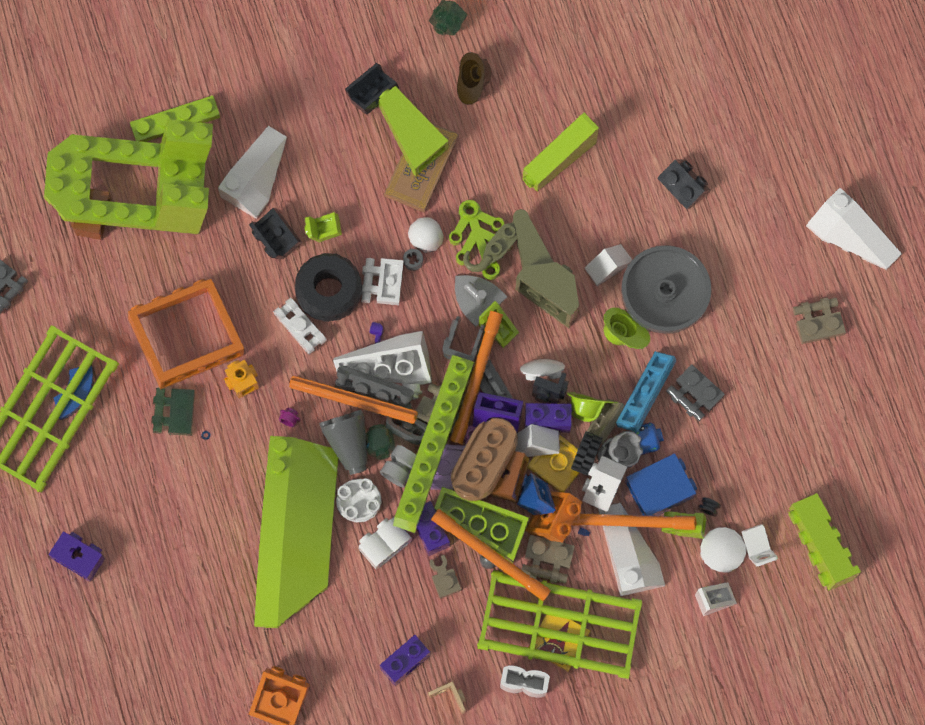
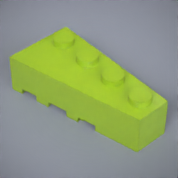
[434,487,529,563]
[789,493,861,591]

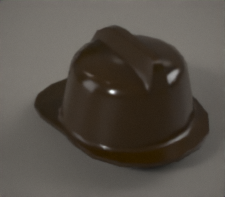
[457,52,492,105]

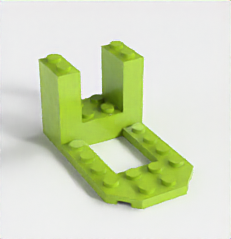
[44,119,213,234]

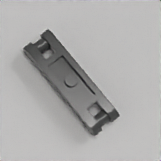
[334,366,414,409]

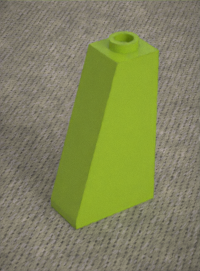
[379,86,448,176]
[523,112,599,192]

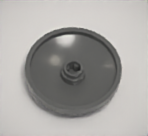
[621,246,711,334]

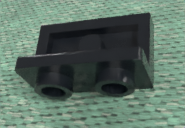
[345,63,399,115]
[657,159,710,209]
[249,208,302,259]
[532,372,569,404]

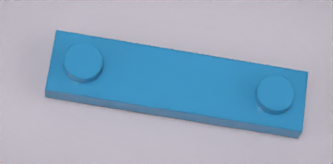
[616,351,676,432]

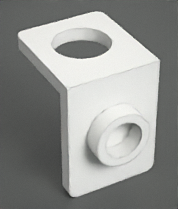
[742,524,778,566]

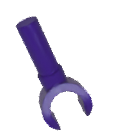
[369,322,384,344]

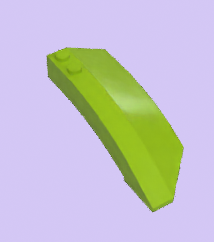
[254,436,339,628]

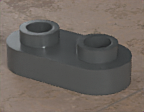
[385,416,427,445]

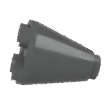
[319,409,368,475]

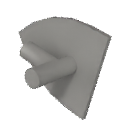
[455,275,507,327]

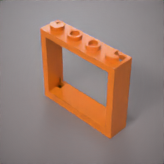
[128,279,244,390]

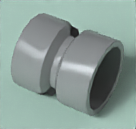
[380,445,417,488]

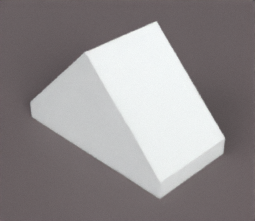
[584,244,632,286]
[515,424,560,457]
[695,582,737,616]

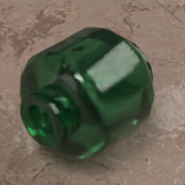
[366,424,396,460]

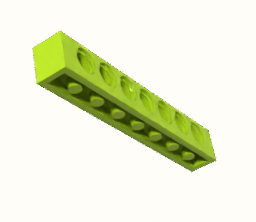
[393,355,474,533]

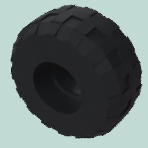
[295,253,362,322]

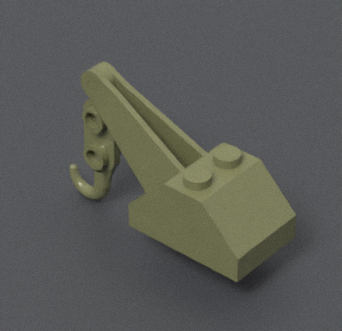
[463,209,579,329]

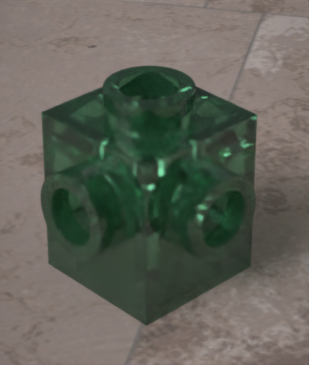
[428,0,467,36]

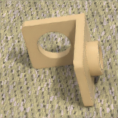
[428,681,466,714]

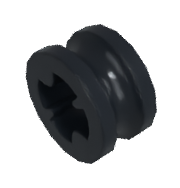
[698,497,721,517]

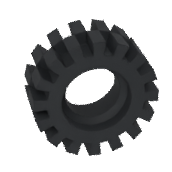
[571,431,603,476]

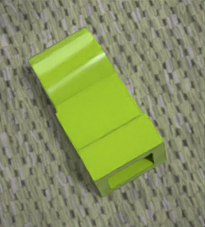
[661,511,707,539]

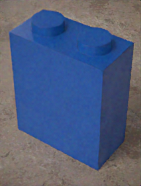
[625,453,697,516]

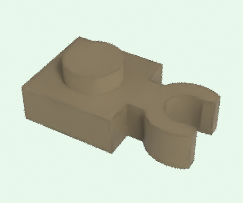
[430,555,462,599]

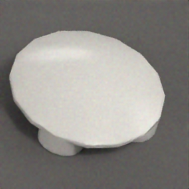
[520,359,565,381]
[336,478,382,523]
[700,527,746,573]

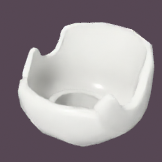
[408,217,444,253]

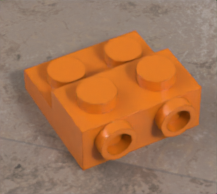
[525,491,582,543]
[248,666,310,725]

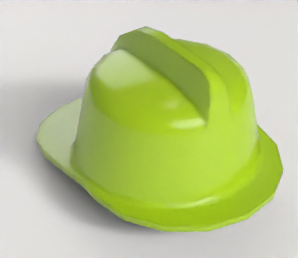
[604,307,650,349]
[567,392,618,422]

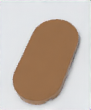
[451,418,518,501]

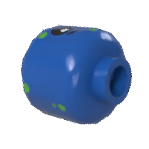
[632,422,664,455]

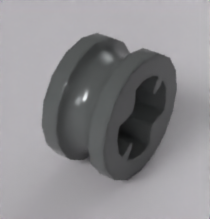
[403,249,423,271]

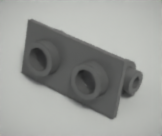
[472,360,513,398]

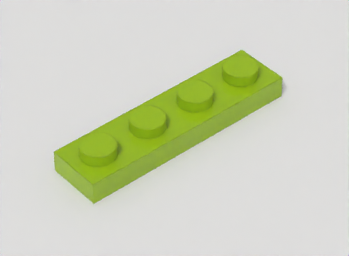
[130,95,221,142]

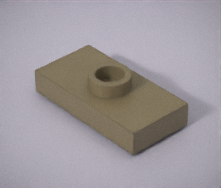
[587,399,625,444]

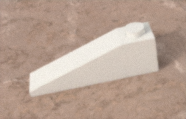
[218,126,287,219]
[806,188,902,270]
[333,331,432,386]
[598,503,665,596]

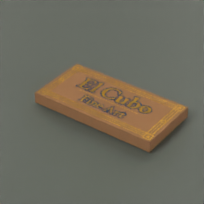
[384,123,459,213]

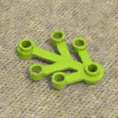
[449,200,511,280]

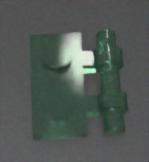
[151,388,195,436]

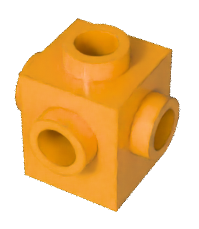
[224,360,259,399]

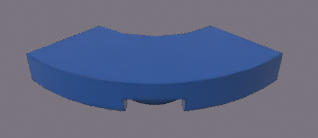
[53,364,94,420]

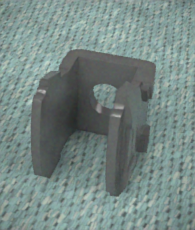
[443,316,485,365]

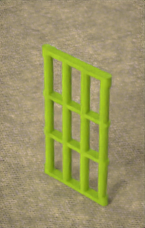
[0,325,119,493]
[477,570,642,679]

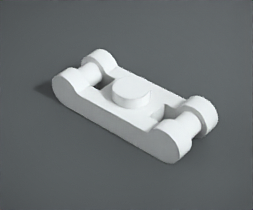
[273,297,327,355]

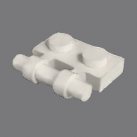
[361,258,404,305]

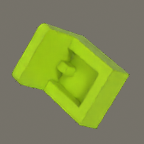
[305,212,342,242]

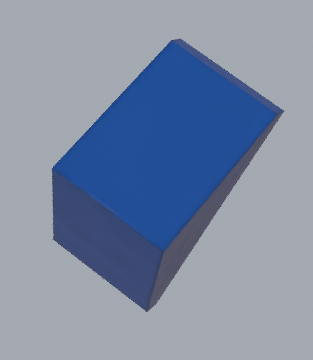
[517,473,556,515]

